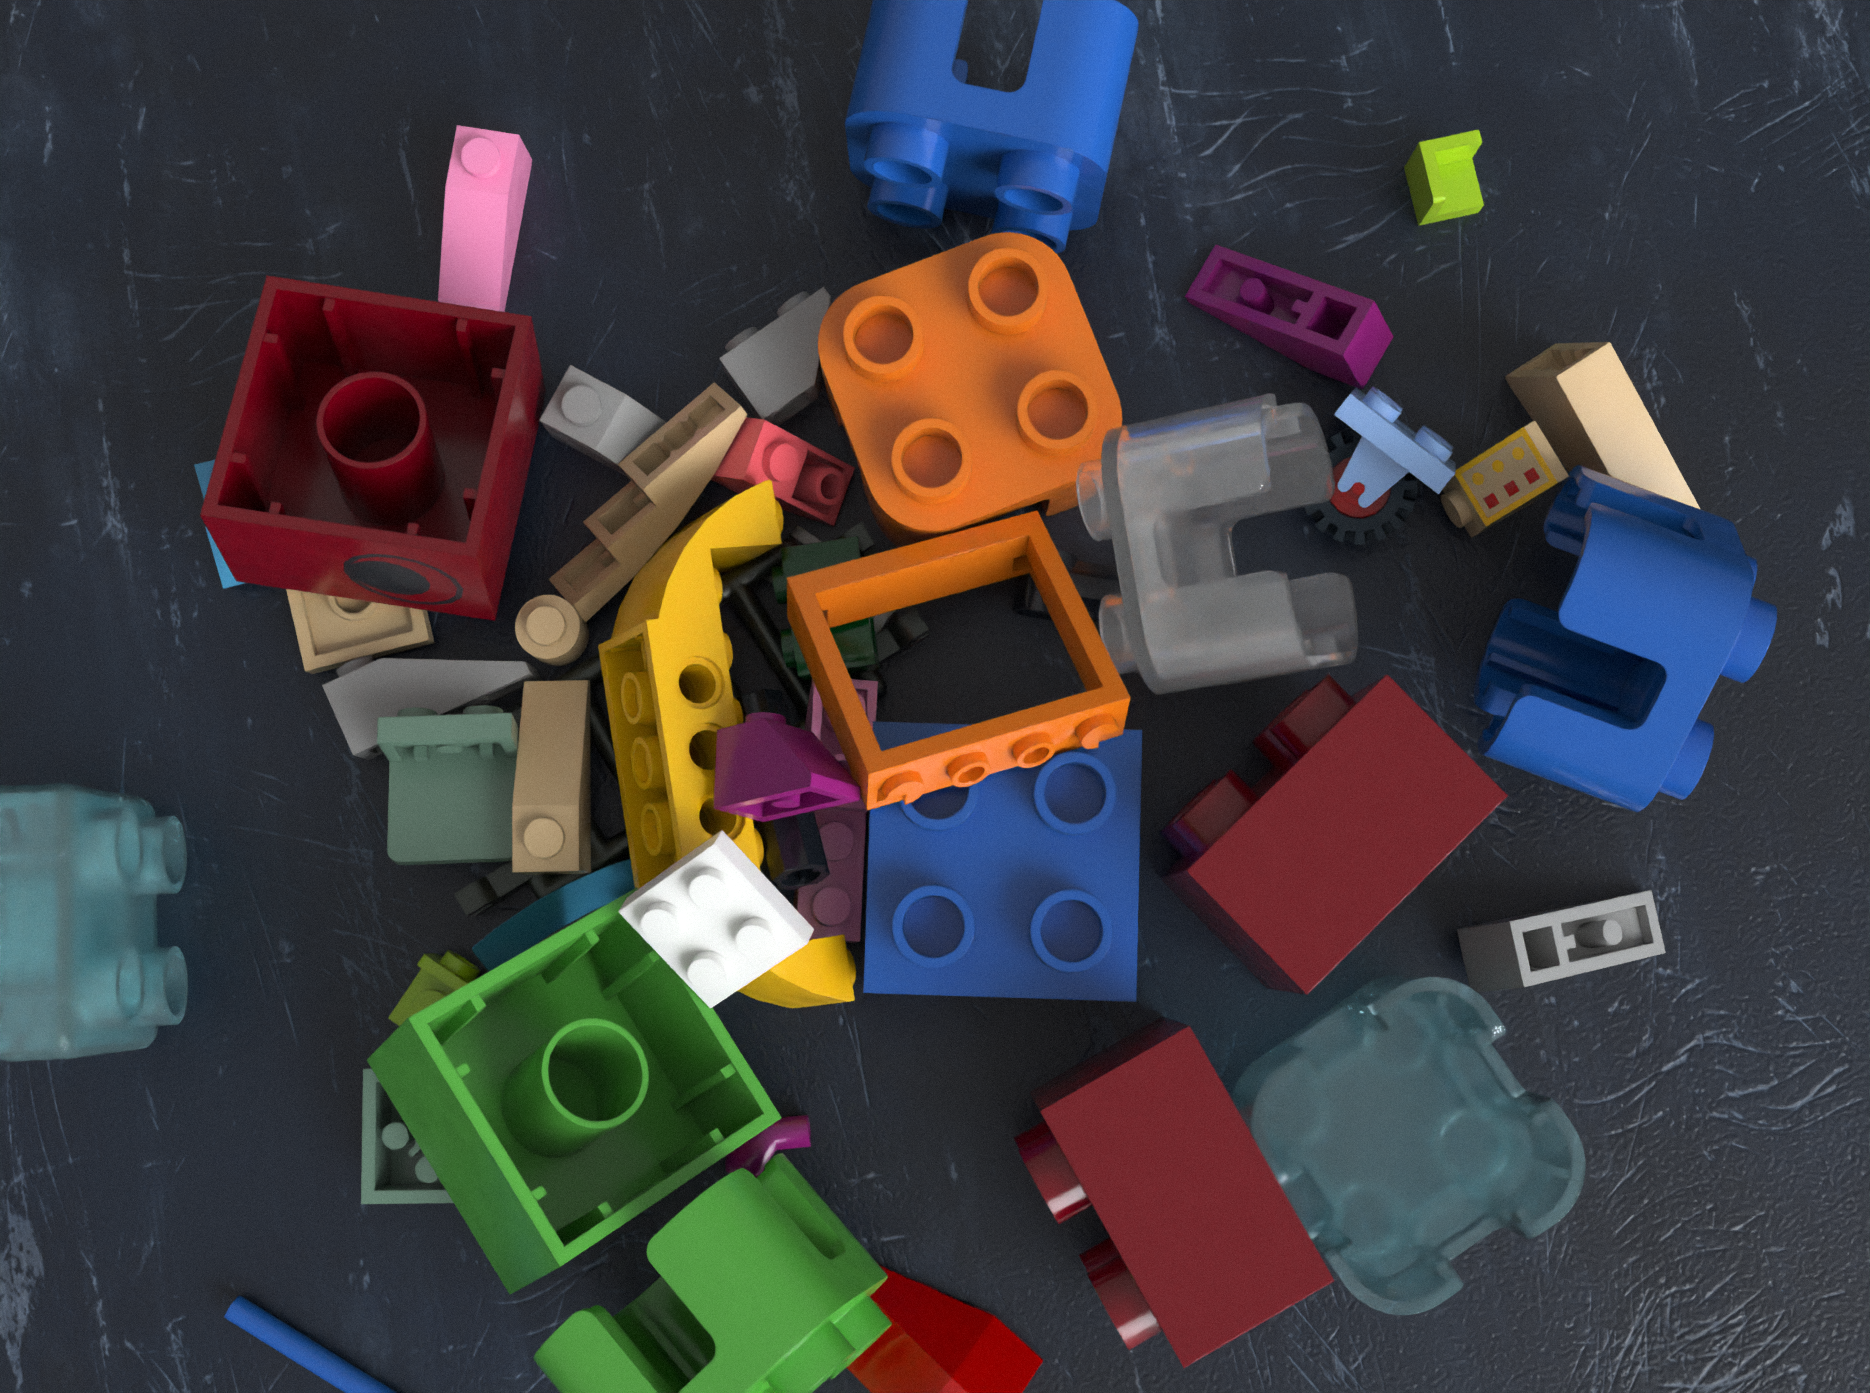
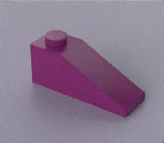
[1185,244,1394,390]

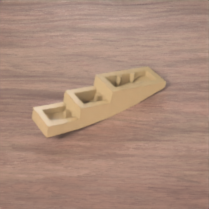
[549,382,748,622]

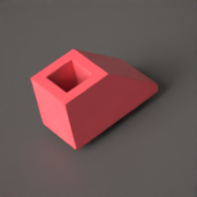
[711,417,855,526]

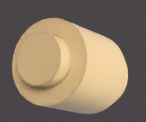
[515,595,589,666]

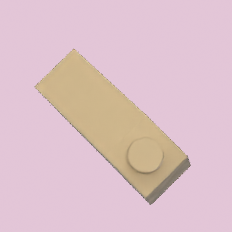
[512,680,591,875]

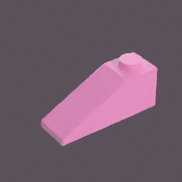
[438,125,532,312]

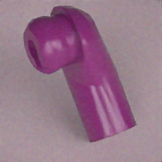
[725,1114,811,1178]

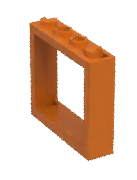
[787,510,1130,811]

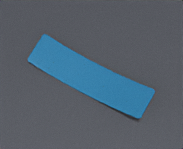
[472,859,635,971]

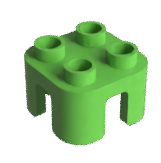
[533,1153,893,1393]

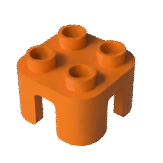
[818,232,1122,547]

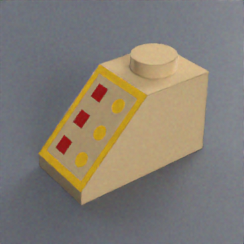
[1441,421,1569,538]

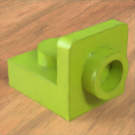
[388,950,480,1026]

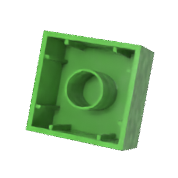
[367,887,782,1294]

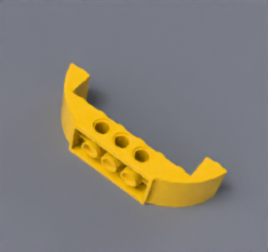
[598,480,856,1009]

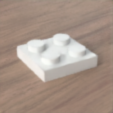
[618,830,814,1008]

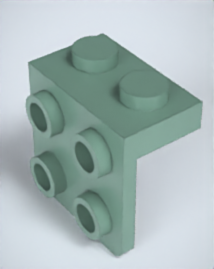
[377,705,519,865]

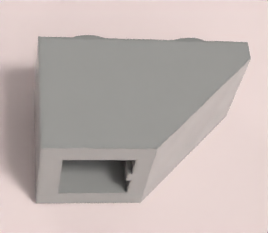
[719,287,832,426]

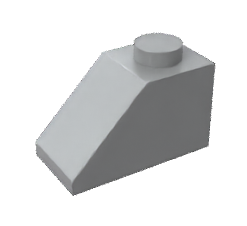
[539,365,667,477]

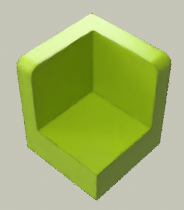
[1404,130,1484,226]

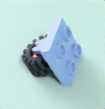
[1301,386,1456,545]

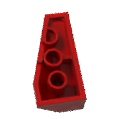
[846,1262,1043,1393]

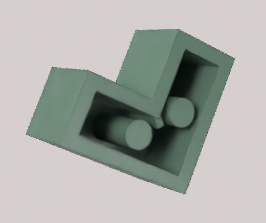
[361,1067,453,1204]

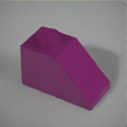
[713,712,860,822]

